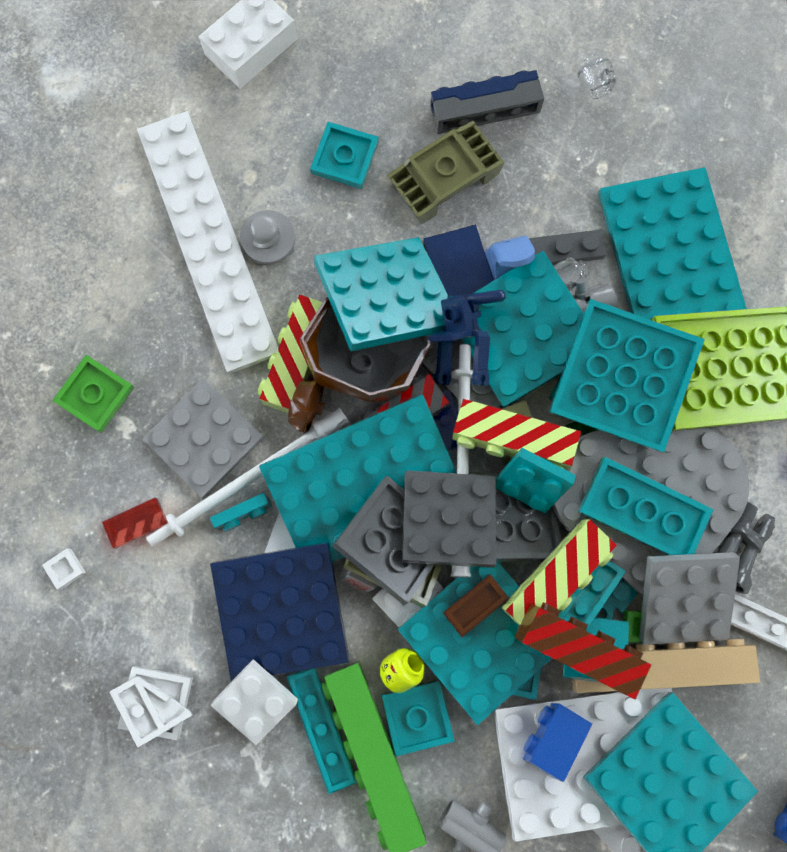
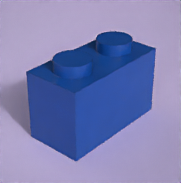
[523,703,592,782]

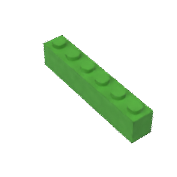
[322,661,427,852]

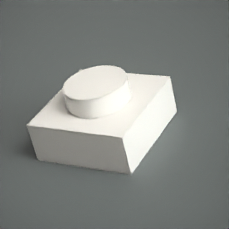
[42,548,86,590]

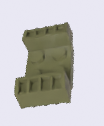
[387,121,505,224]

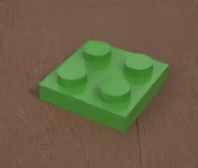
[52,355,135,433]

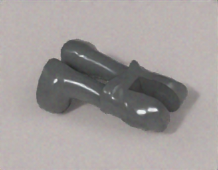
[717,502,775,594]

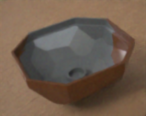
[300,297,431,403]

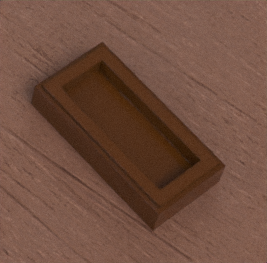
[442,574,509,637]

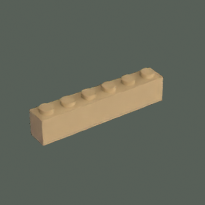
[571,639,760,693]

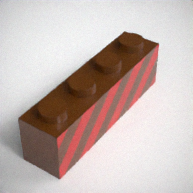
[515,602,652,700]

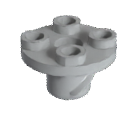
[240,210,295,265]

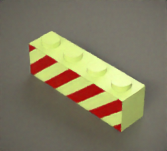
[258,294,323,413]
[452,399,581,471]
[500,519,617,626]

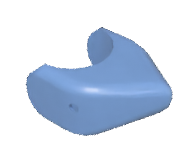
[485,236,535,280]

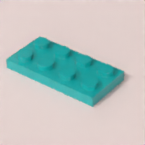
[577,457,714,555]

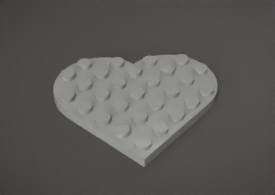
[553,428,749,597]

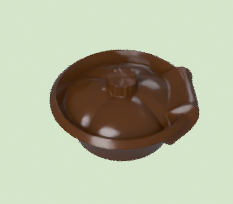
[288,380,325,435]

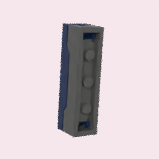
[430,70,544,134]

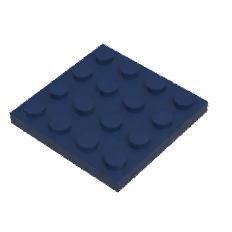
[210,542,350,682]

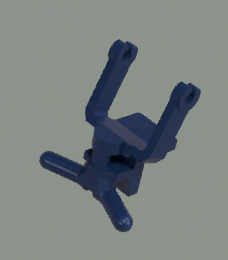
[428,290,506,386]

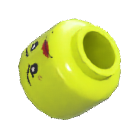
[380,648,424,693]

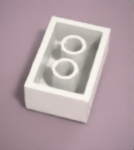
[198,0,298,89]

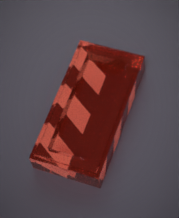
[102,497,168,549]

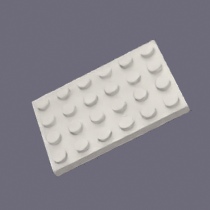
[494,688,672,842]

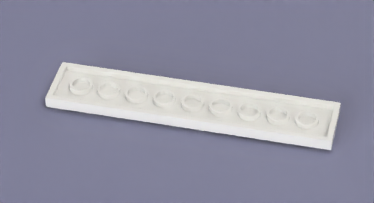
[137,111,278,374]

